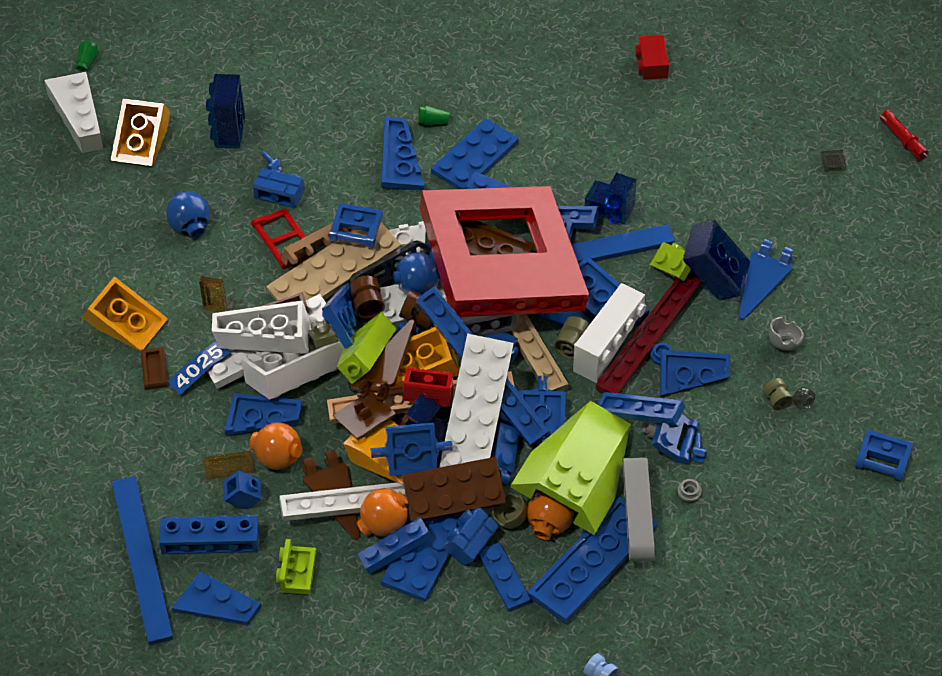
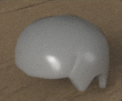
[769,317,804,351]

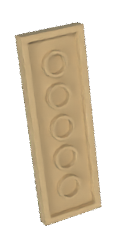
[266,222,402,301]

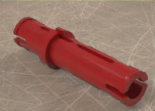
[880,110,929,161]

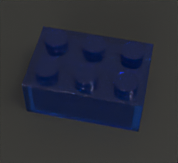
[206,74,245,149]
[683,219,751,301]

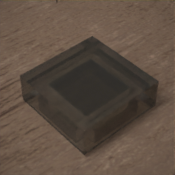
[821,150,847,172]

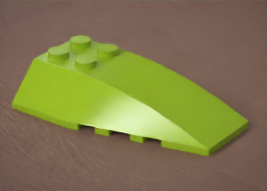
[510,401,631,535]

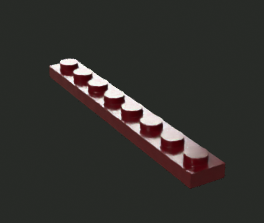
[595,265,708,394]

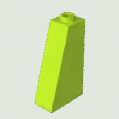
[337,312,397,384]

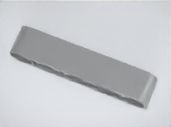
[623,458,655,561]

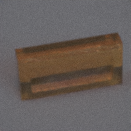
[199,276,227,312]
[204,450,254,480]

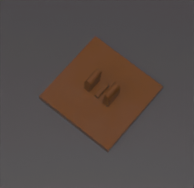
[333,390,397,440]

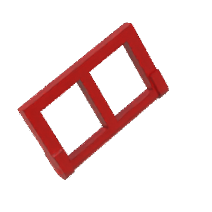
[251,208,317,269]

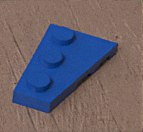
[659,350,730,396]
[225,393,303,436]

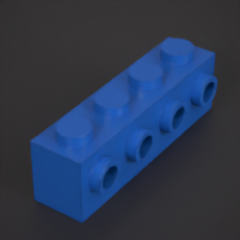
[159,515,259,555]

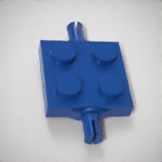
[519,376,566,447]
[370,423,453,476]

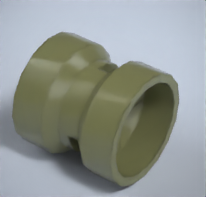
[763,378,794,411]

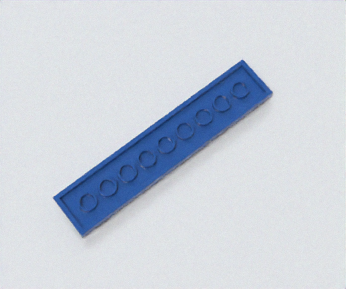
[381,410,514,602]

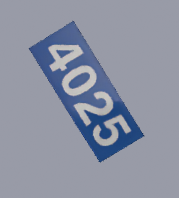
[168,341,231,395]

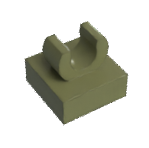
[309,319,337,348]

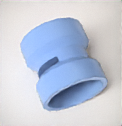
[583,653,619,676]

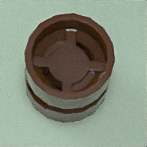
[350,276,385,319]
[399,290,432,329]

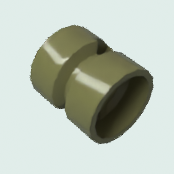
[553,316,590,360]

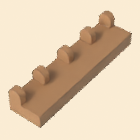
[281,223,353,265]

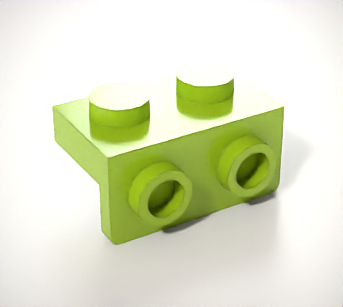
[649,242,704,281]
[276,539,316,595]

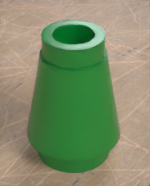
[75,40,99,72]
[418,105,449,126]

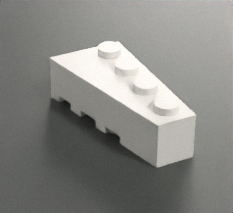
[44,72,103,153]
[573,283,646,383]
[212,301,309,354]
[241,336,344,399]

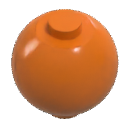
[250,423,302,470]
[357,488,408,537]
[527,491,575,541]

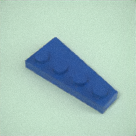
[381,117,425,190]
[322,283,357,349]

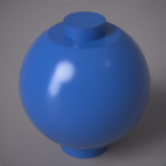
[166,191,210,239]
[393,253,441,295]

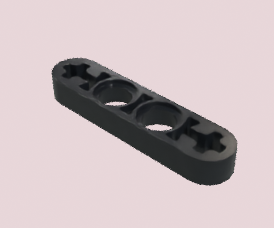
[349,240,430,285]

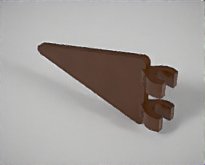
[351,320,416,401]
[302,449,360,540]

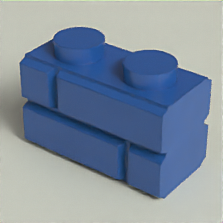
[253,168,305,208]
[443,508,498,565]

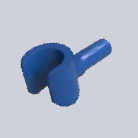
[262,152,282,172]
[692,433,707,463]

